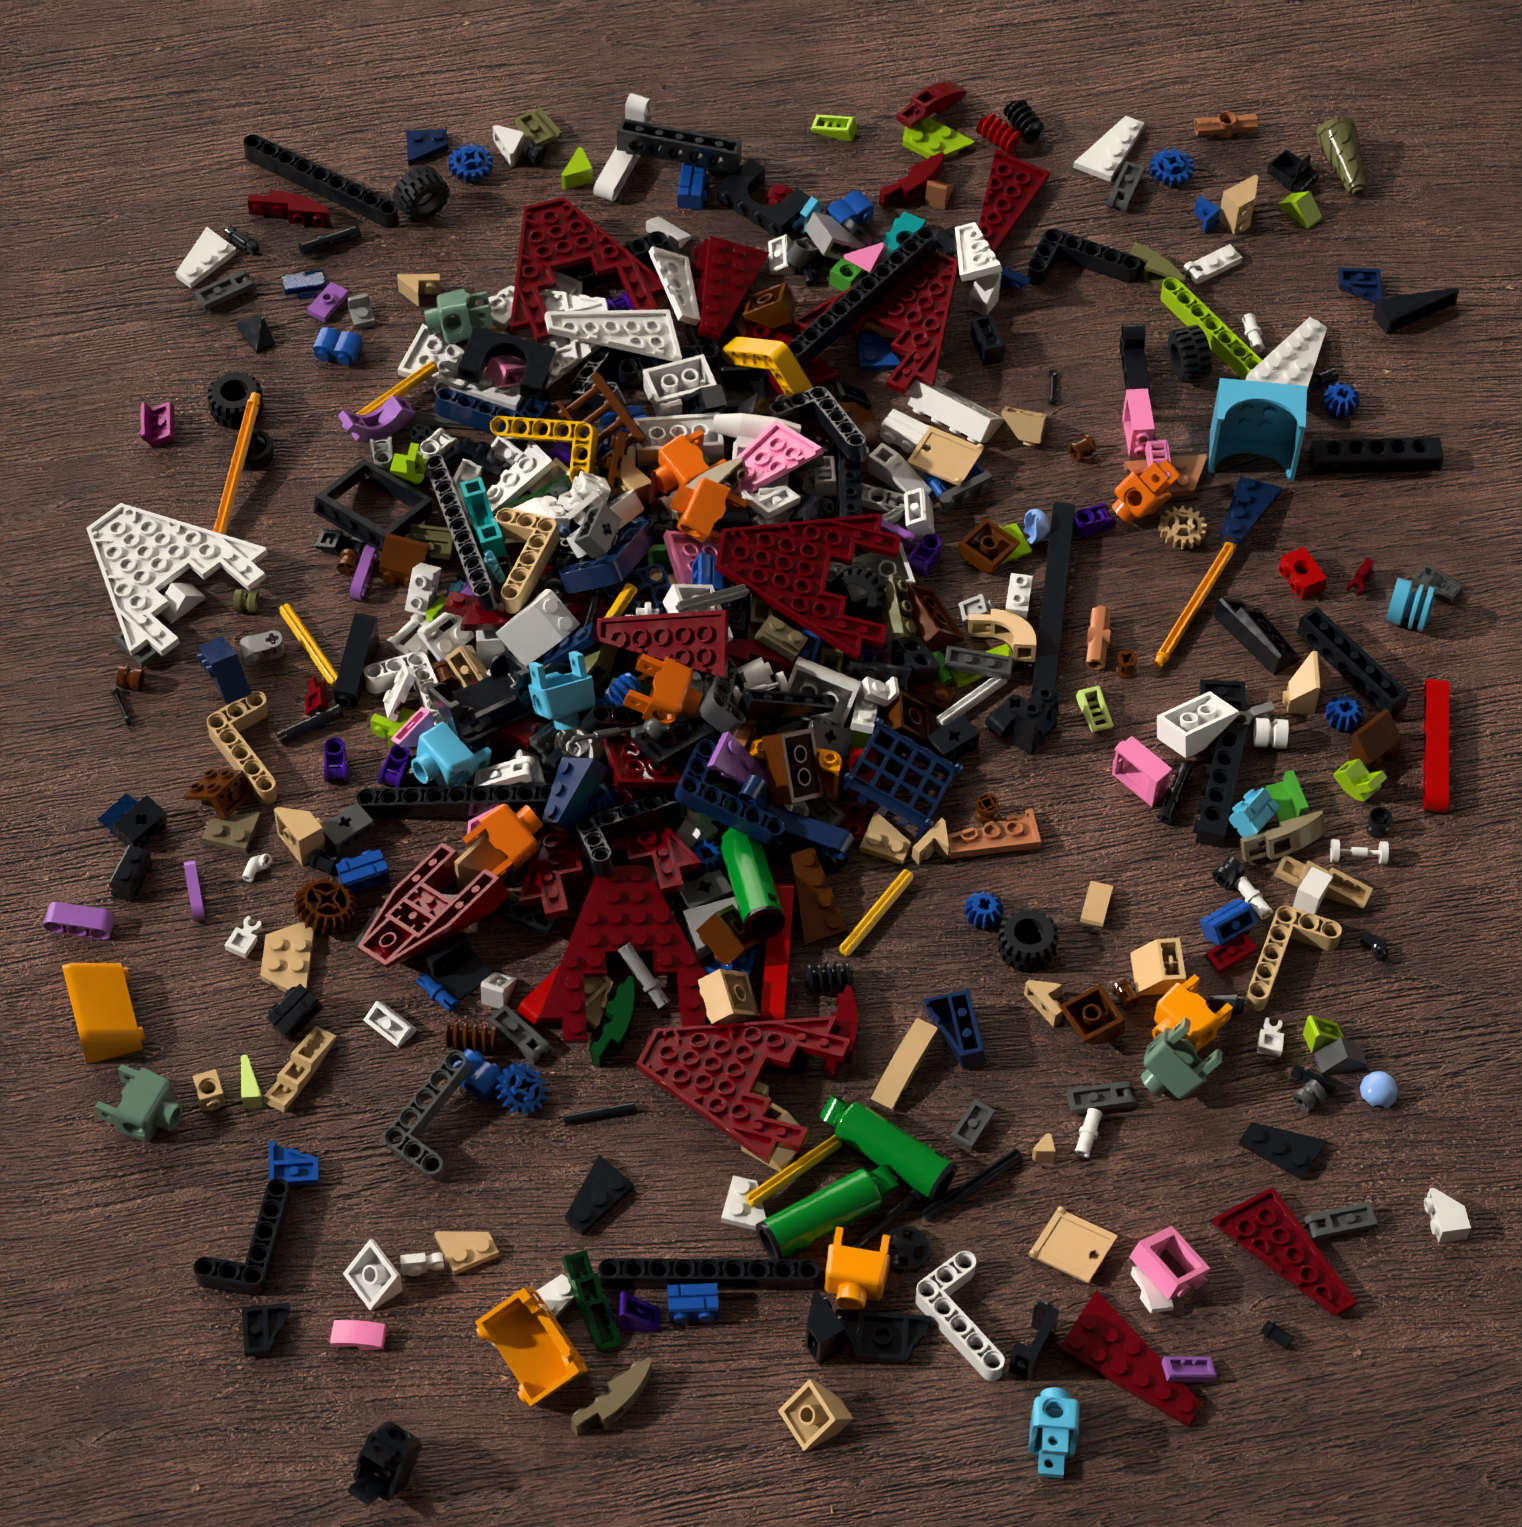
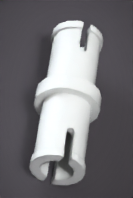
[1242,313,1264,353]
[1234,876,1273,920]
[1074,1108,1102,1158]

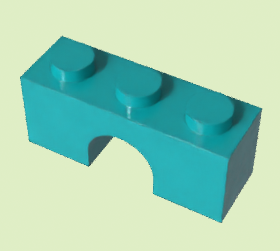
[883,211,926,260]

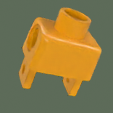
[1152,974,1233,1052]
[825,1227,890,1311]

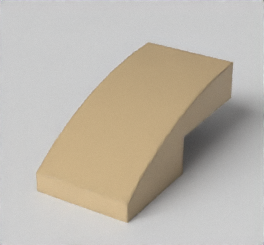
[1080,881,1113,927]

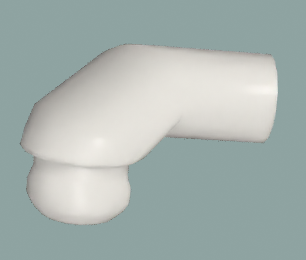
[242,854,273,882]

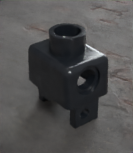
[348,1421,422,1506]

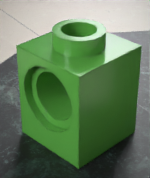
[829,258,863,291]

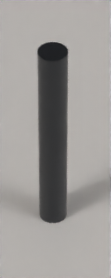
[563,1102,636,1124]

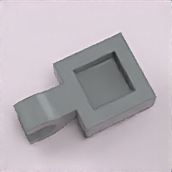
[1234,701,1275,725]

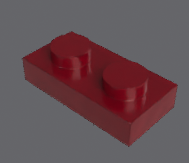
[1205,932,1257,974]

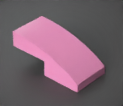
[330,1320,387,1351]

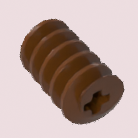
[445,1019,497,1054]

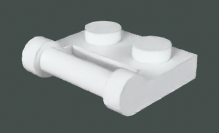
[417,612,475,662]
[385,613,443,656]

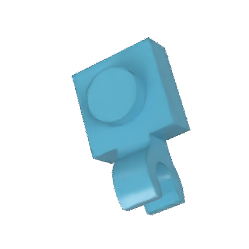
[792,196,822,236]

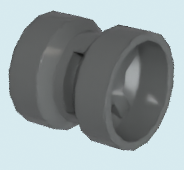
[1292,1079,1327,1113]

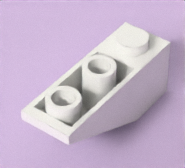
[868,443,932,495]

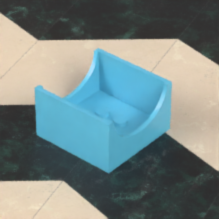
[1208,378,1307,481]

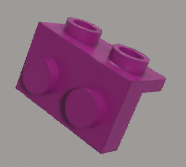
[139,401,175,448]

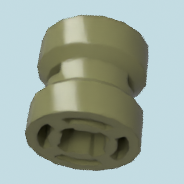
[233,589,259,613]

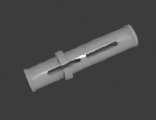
[617,942,670,1009]

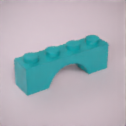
[460,477,506,558]

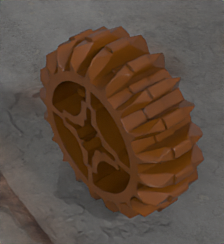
[293,876,358,936]

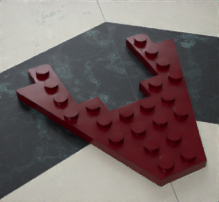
[510,197,667,343]
[539,865,708,1044]

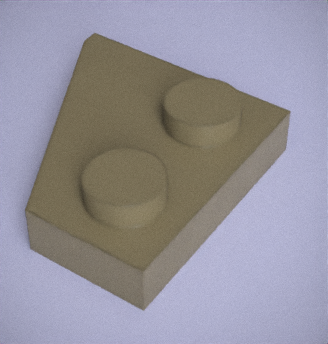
[202,812,261,853]

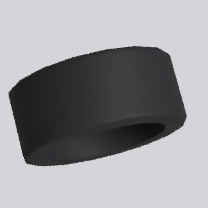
[232,429,274,471]

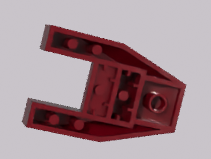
[357,842,510,968]

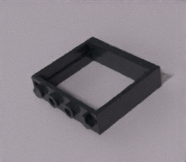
[313,459,433,553]

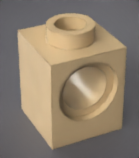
[193,1069,225,1111]

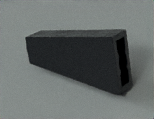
[334,612,380,707]

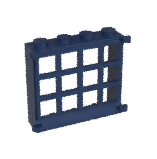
[839,718,964,840]

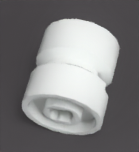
[1253,718,1289,749]

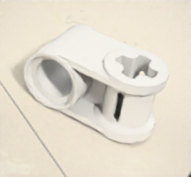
[420,428,459,459]

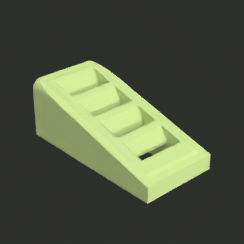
[1076,686,1114,733]
[241,1055,263,1109]

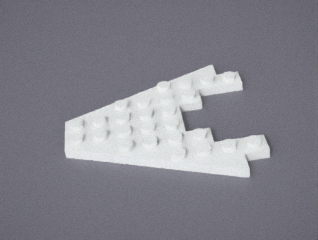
[86,503,268,656]

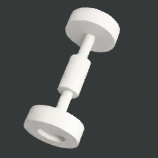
[731,671,789,707]
[1330,839,1389,865]

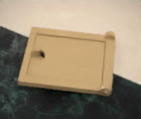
[907,426,984,486]
[1028,1206,1118,1284]

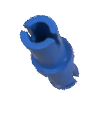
[415,972,459,1013]

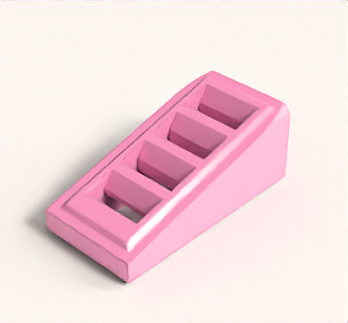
[1145,440,1171,480]

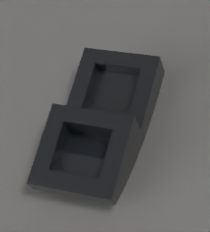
[315,529,367,557]

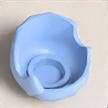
[1023,509,1051,544]
[1360,1071,1398,1108]

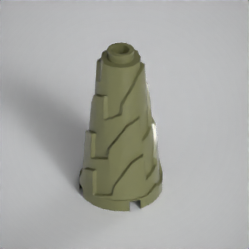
[1315,117,1367,196]

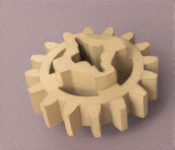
[1158,505,1207,550]

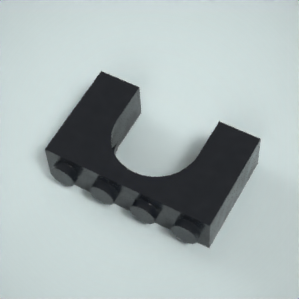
[718,158,811,238]
[458,326,556,401]

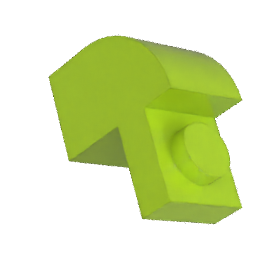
[390,443,428,486]
[370,707,416,748]
[1333,759,1387,801]

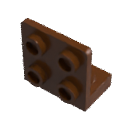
[183,769,254,819]

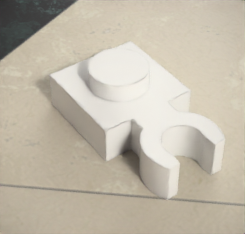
[225,916,262,959]
[1257,1018,1284,1057]
[400,1253,444,1276]

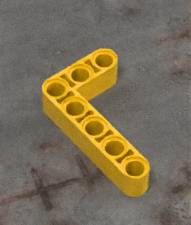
[720,337,813,397]
[490,416,598,482]

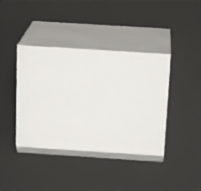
[343,1239,403,1310]

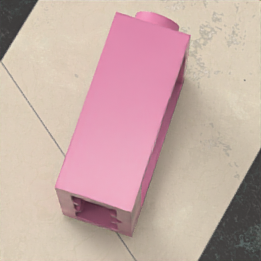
[1122,389,1155,457]
[1112,736,1172,807]
[1130,1226,1211,1300]

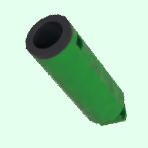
[721,827,785,939]
[820,1095,958,1202]
[756,1165,899,1259]

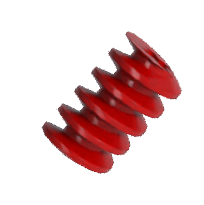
[976,113,1021,155]

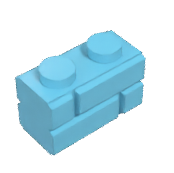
[1229,787,1280,838]

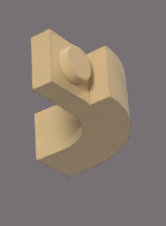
[968,609,1036,662]

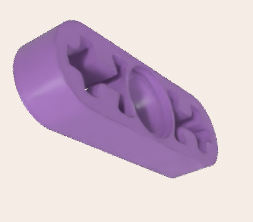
[350,545,378,601]
[183,860,205,922]

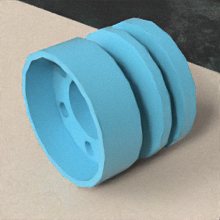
[1385,578,1435,632]

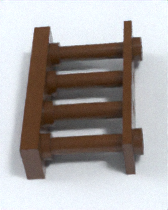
[556,372,651,472]

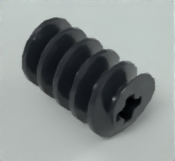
[1003,100,1044,144]
[804,961,853,993]

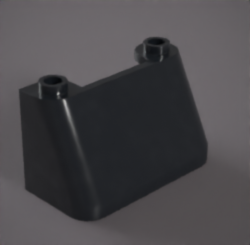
[427,651,535,743]

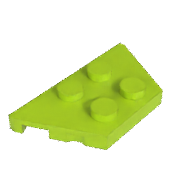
[902,117,975,160]

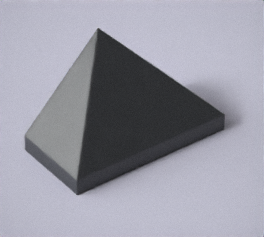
[236,315,275,354]

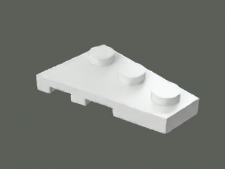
[176,227,237,288]

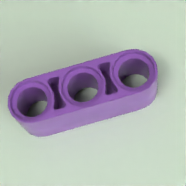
[43,902,115,940]

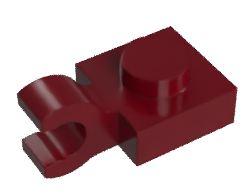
[766,183,793,205]
[1346,557,1375,597]
[305,676,328,717]

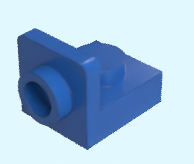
[1194,196,1220,233]

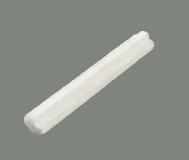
[936,677,1007,728]

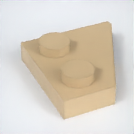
[859,812,911,865]
[584,976,613,1030]
[434,1231,499,1275]

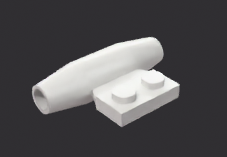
[713,413,801,460]

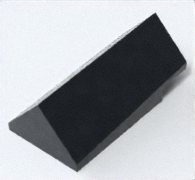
[1214,597,1301,675]

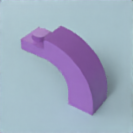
[338,395,416,443]

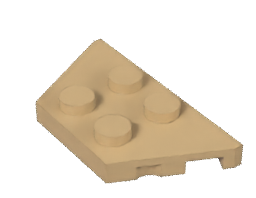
[260,923,315,992]

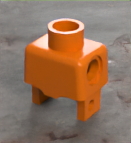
[651,429,727,494]
[1112,459,1181,524]
[670,478,748,546]
[623,653,703,727]
[462,804,544,878]

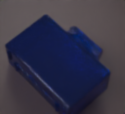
[281,269,326,300]

